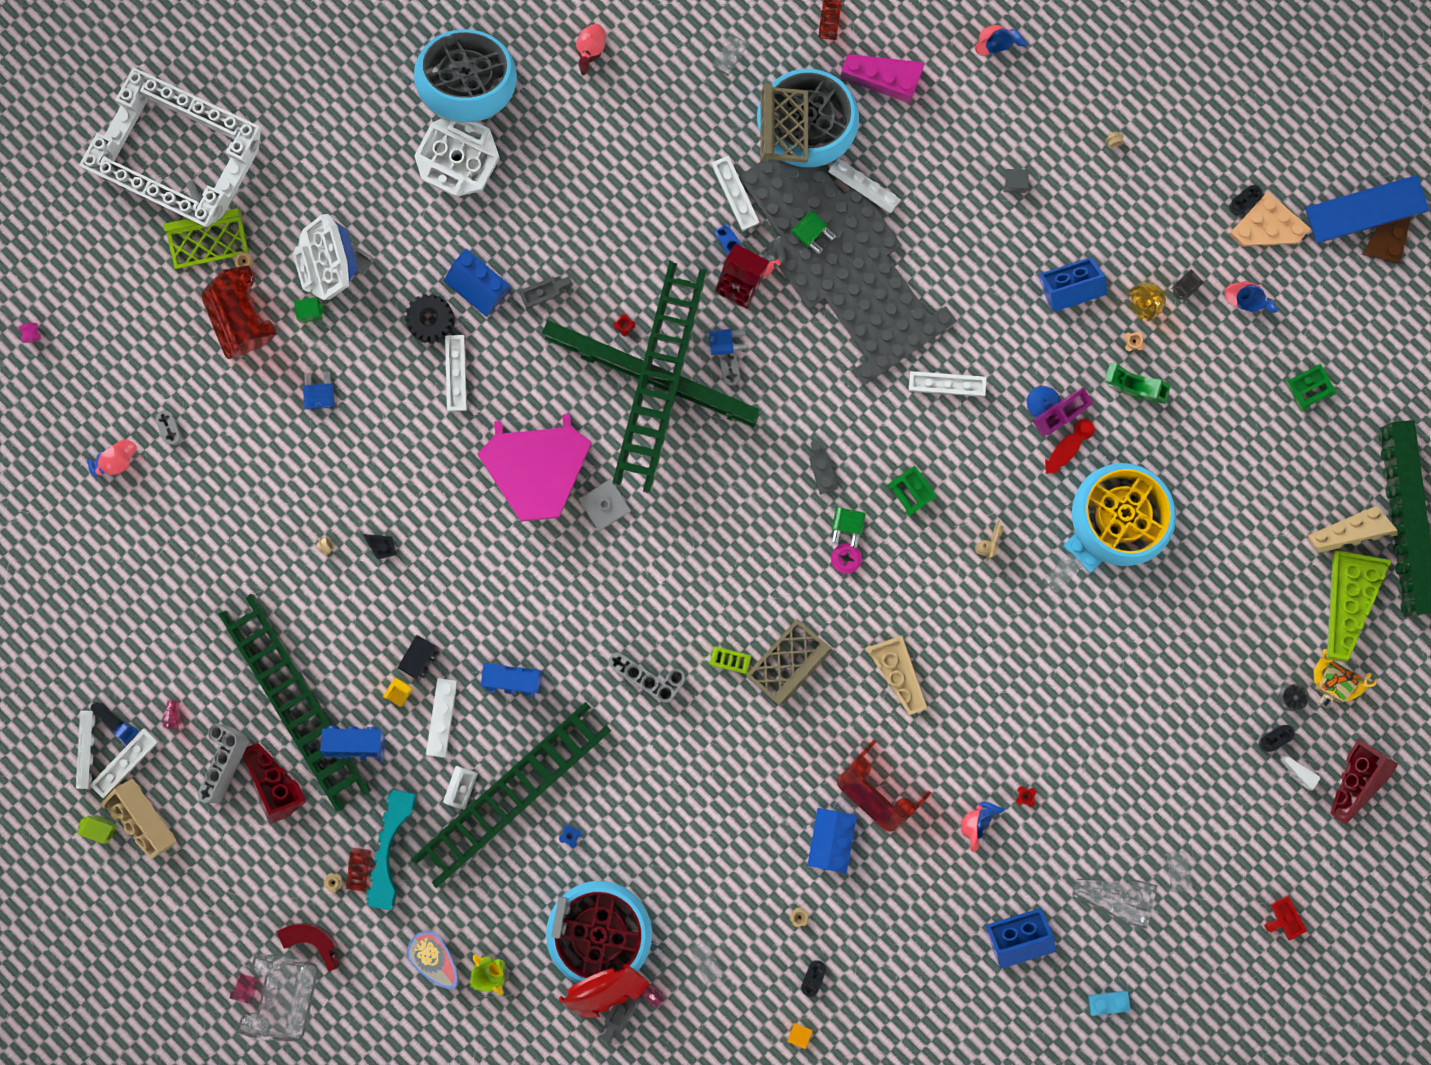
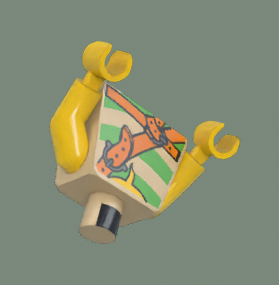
[1313,649,1377,709]

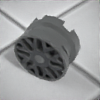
[1278,684,1309,711]

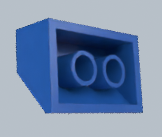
[444,248,511,317]
[1038,257,1108,312]
[807,808,857,874]
[986,908,1056,969]

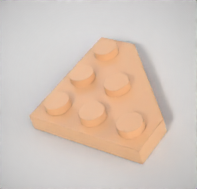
[1229,192,1310,247]

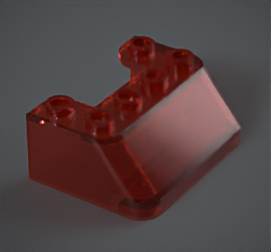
[202,265,277,359]

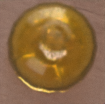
[1128,282,1166,321]

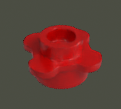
[613,314,636,337]
[1016,786,1037,807]

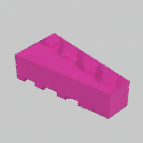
[840,54,925,104]

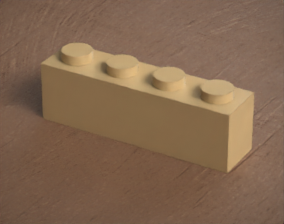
[100,778,177,860]

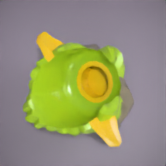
[469,953,510,996]

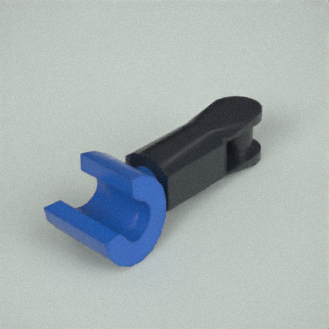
[91,702,139,746]

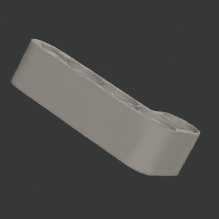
[609,653,685,703]
[198,724,248,803]

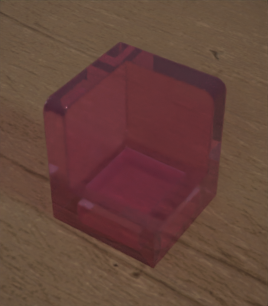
[229,974,259,1004]

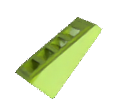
[709,646,751,674]

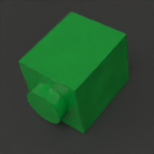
[294,297,325,323]

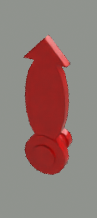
[1045,419,1095,474]

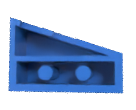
[481,663,543,697]
[320,726,385,762]

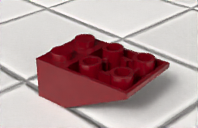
[714,244,770,309]

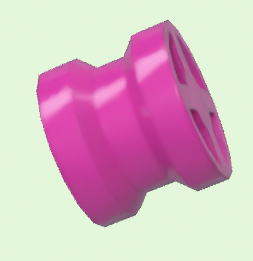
[18,323,41,343]

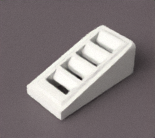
[1280,756,1320,790]

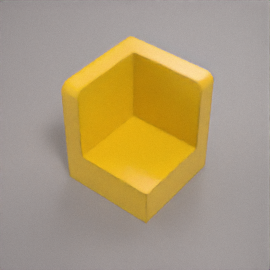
[383,677,414,707]

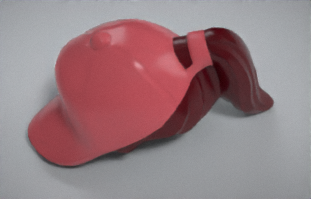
[576,24,606,76]

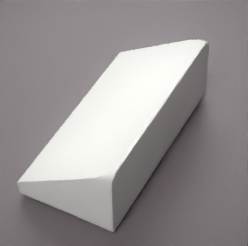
[443,766,478,810]

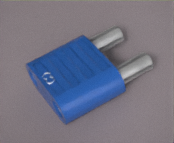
[709,329,747,355]
[303,371,335,410]

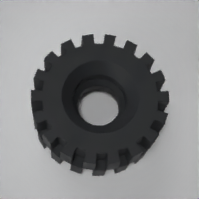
[405,294,455,344]

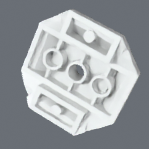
[415,118,500,197]
[293,214,358,300]

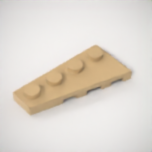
[1307,506,1398,553]
[866,636,928,715]

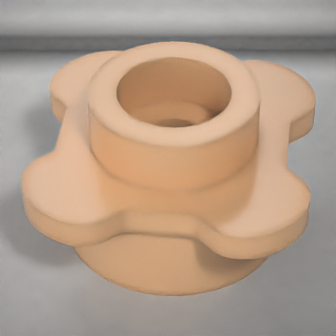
[1124,332,1144,351]

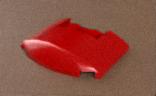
[559,965,649,1018]

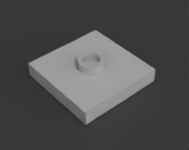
[579,479,631,531]

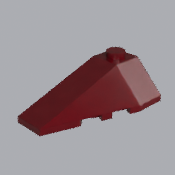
[1330,739,1398,824]
[242,743,306,824]

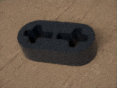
[1229,185,1262,215]
[1259,725,1295,752]
[801,960,826,997]

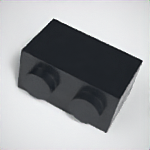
[397,635,439,680]

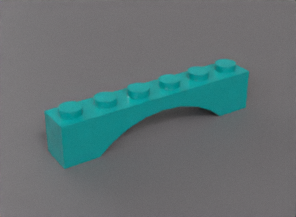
[366,789,417,910]

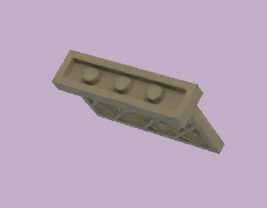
[760,83,808,163]
[746,619,832,707]

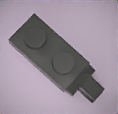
[519,276,573,309]
[809,440,838,495]
[602,997,642,1043]

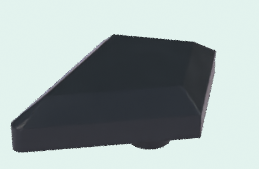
[363,534,397,560]

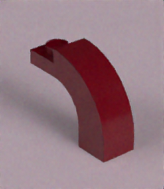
[276,923,340,972]

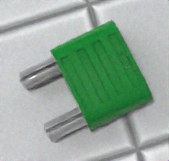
[791,210,836,254]
[832,507,866,548]

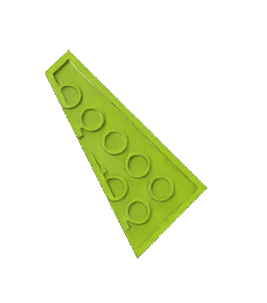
[1327,550,1392,662]

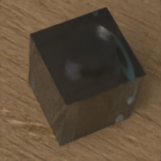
[1171,269,1204,302]

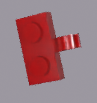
[1264,896,1307,940]

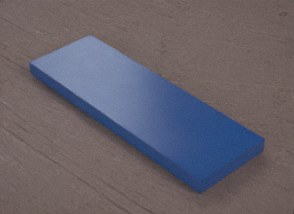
[1305,175,1429,244]

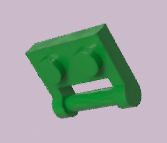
[1285,363,1336,412]
[886,465,937,517]

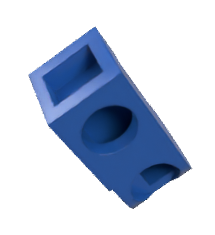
[714,224,743,256]

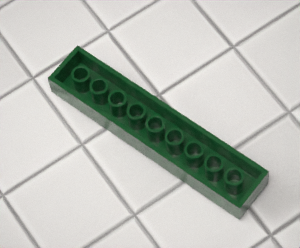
[1378,420,1431,617]

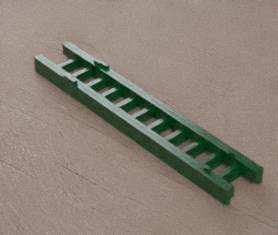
[612,260,707,494]
[542,320,760,428]
[218,594,372,812]
[410,702,612,888]

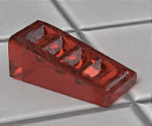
[819,0,842,40]
[346,848,371,891]

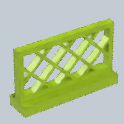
[163,208,250,269]

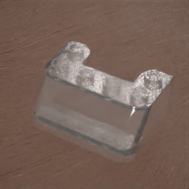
[237,954,318,1041]

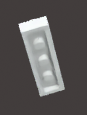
[711,155,760,232]
[828,158,901,213]
[445,335,467,412]
[908,371,986,397]
[426,678,458,758]
[76,711,95,789]
[90,728,159,799]

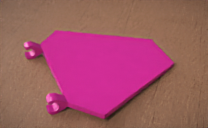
[477,414,592,522]

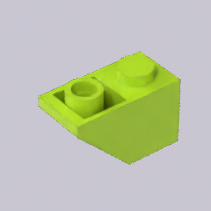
[77,815,118,844]

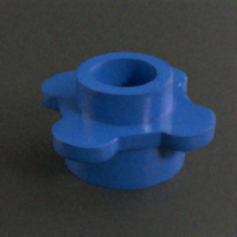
[559,825,582,848]

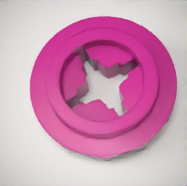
[831,543,862,574]

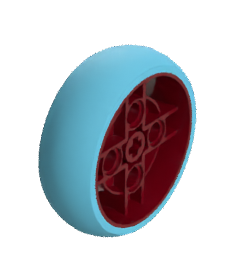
[546,881,652,983]

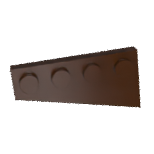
[1361,217,1411,264]

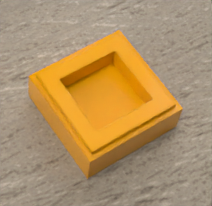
[787,1022,813,1049]

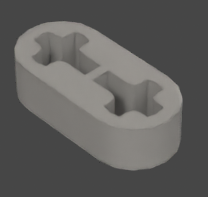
[720,353,740,387]
[155,410,182,446]

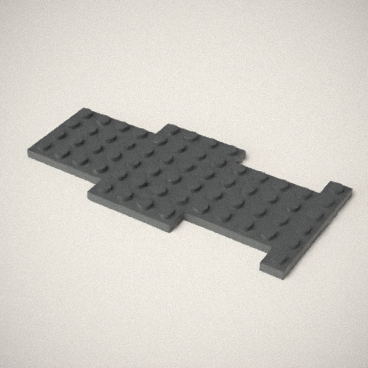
[738,159,957,387]

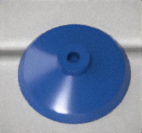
[1027,386,1061,417]

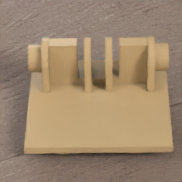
[975,520,1004,561]

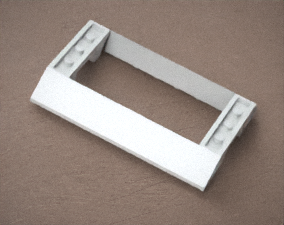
[79,67,261,227]

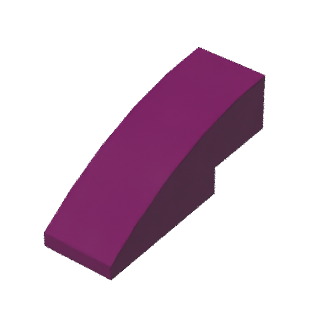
[1032,387,1093,436]

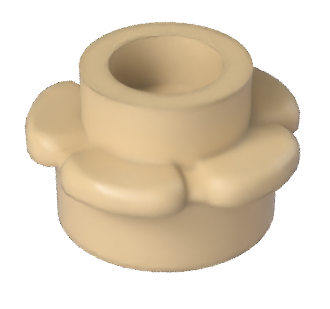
[1106,132,1124,148]
[235,252,253,271]
[317,537,334,555]
[324,873,343,892]
[790,908,809,927]

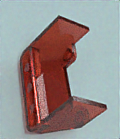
[837,739,931,832]

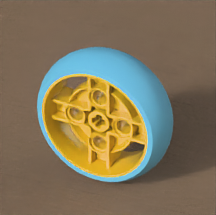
[1072,463,1176,566]

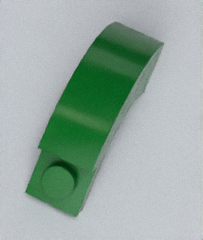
[1105,363,1171,404]

